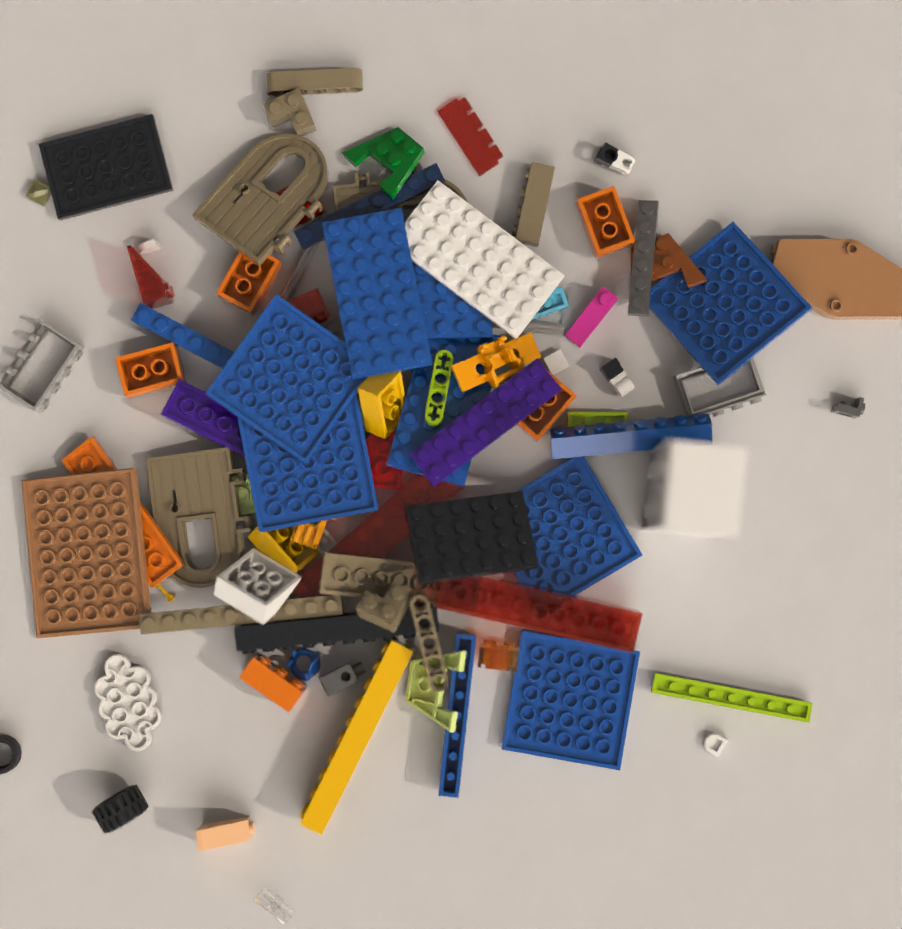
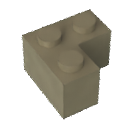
[263,88,316,136]
[356,581,412,633]

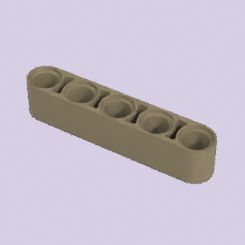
[266,68,363,96]
[410,591,448,692]

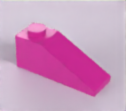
[565,286,619,348]

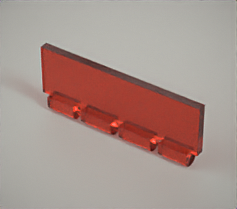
[437,97,503,177]

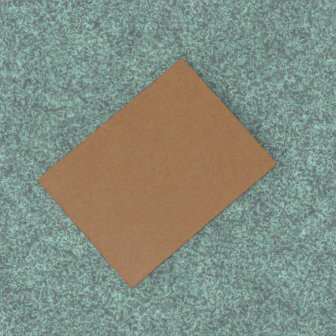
[21,468,151,638]

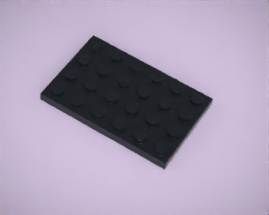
[39,114,174,221]
[404,491,539,585]

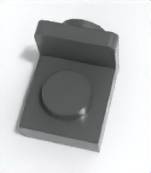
[831,397,865,419]

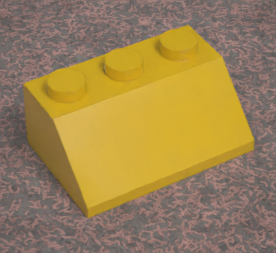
[358,371,405,439]
[248,526,320,573]

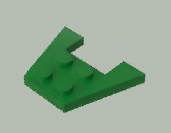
[342,127,425,200]

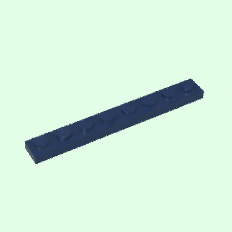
[294,163,445,250]

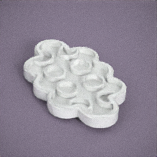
[94,654,162,752]

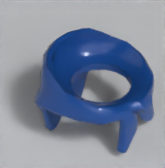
[286,648,321,681]

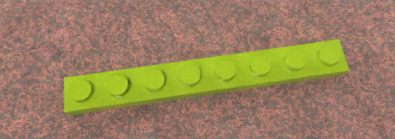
[651,672,813,723]

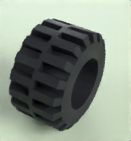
[92,785,149,833]

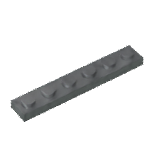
[628,200,659,316]

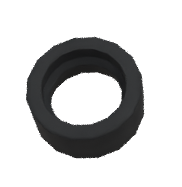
[0,735,22,774]

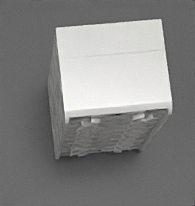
[641,440,747,538]

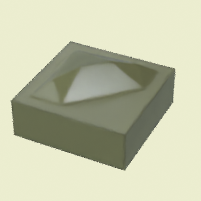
[25,179,51,206]

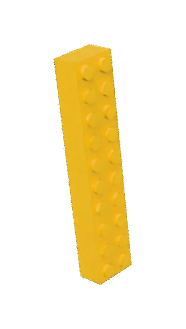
[299,639,414,835]

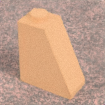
[196,816,255,852]

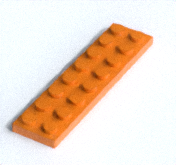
[61,436,185,588]

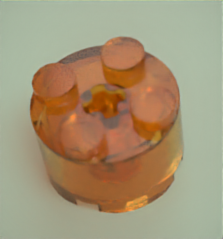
[477,640,520,672]

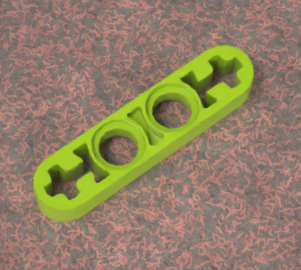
[425,350,453,427]

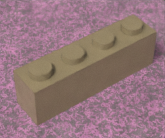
[512,162,555,247]

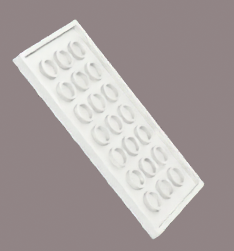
[404,180,565,340]

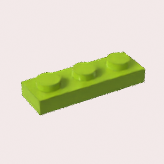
[568,412,628,427]

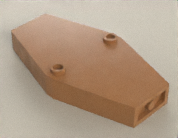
[770,239,902,320]

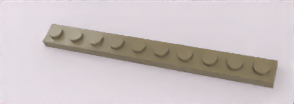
[139,595,343,634]

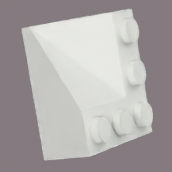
[214,548,302,624]

